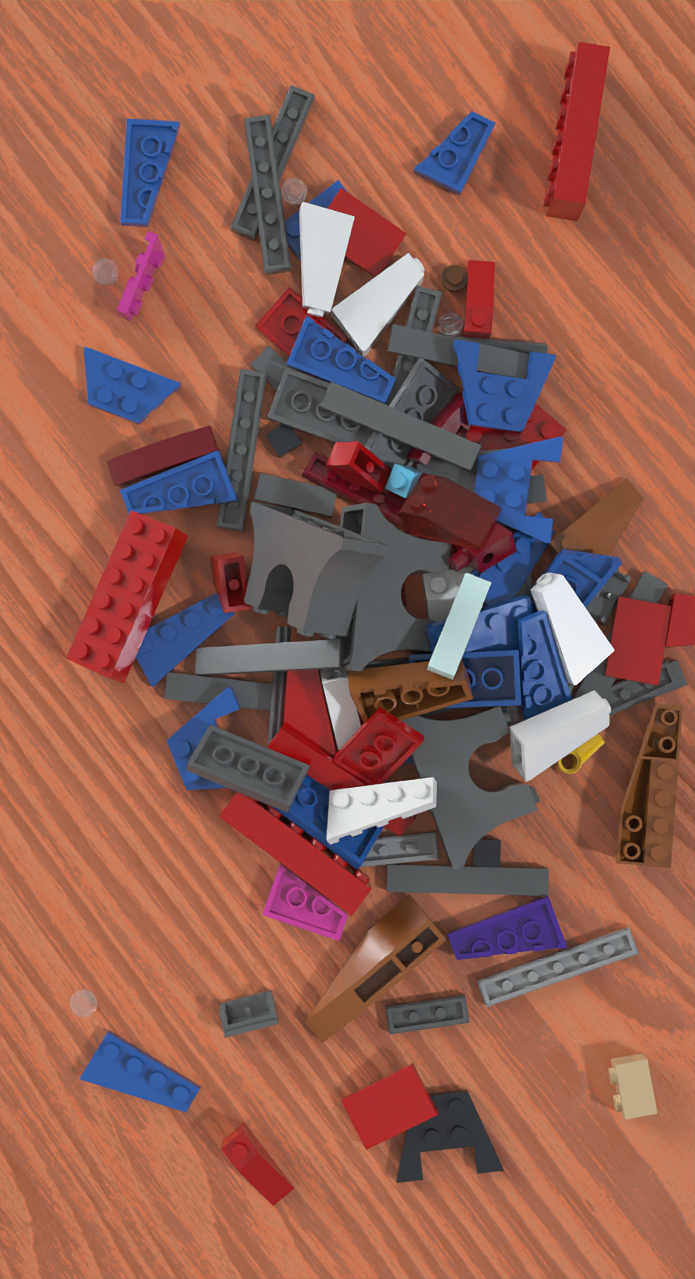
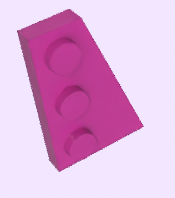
[117,230,165,321]
[263,863,348,941]

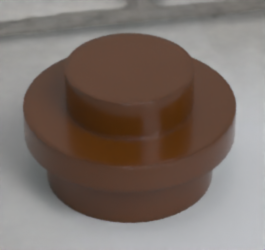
[441,265,468,292]

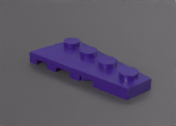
[447,896,568,960]

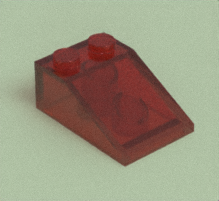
[400,473,501,550]

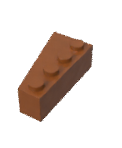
[347,659,473,723]

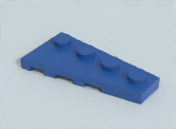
[120,119,180,227]
[287,315,396,404]
[120,450,239,514]
[469,512,556,607]
[136,593,235,687]
[518,610,572,721]
[80,1030,201,1112]

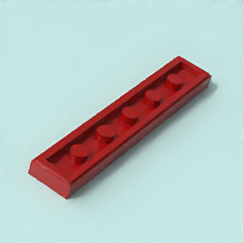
[267,725,416,836]

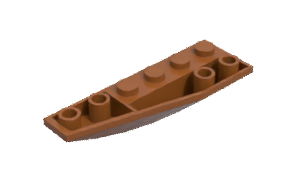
[616,703,683,868]
[305,894,447,1043]

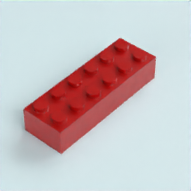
[543,42,610,221]
[66,510,188,683]
[219,792,372,916]

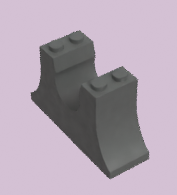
[244,501,389,639]
[327,503,452,671]
[401,706,540,870]

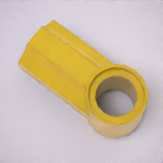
[553,734,605,774]

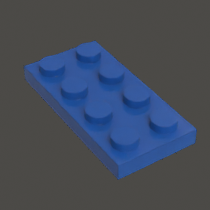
[272,775,384,869]

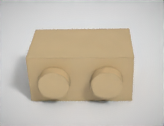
[608,1053,658,1120]

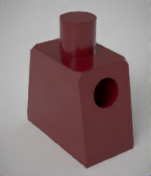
[447,509,516,572]

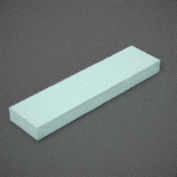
[427,573,491,680]

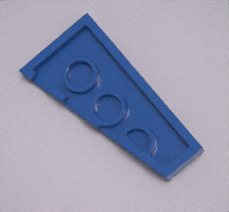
[425,595,533,652]

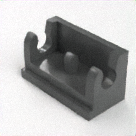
[586,568,631,626]
[219,990,279,1038]

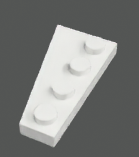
[326,777,437,845]

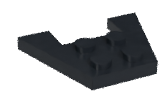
[396,1089,504,1183]

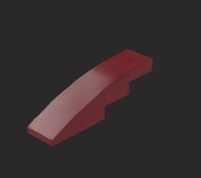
[406,390,470,466]
[107,426,219,486]

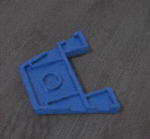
[453,340,556,432]
[472,437,564,544]
[166,686,241,790]

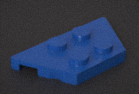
[84,346,181,425]
[530,549,622,608]

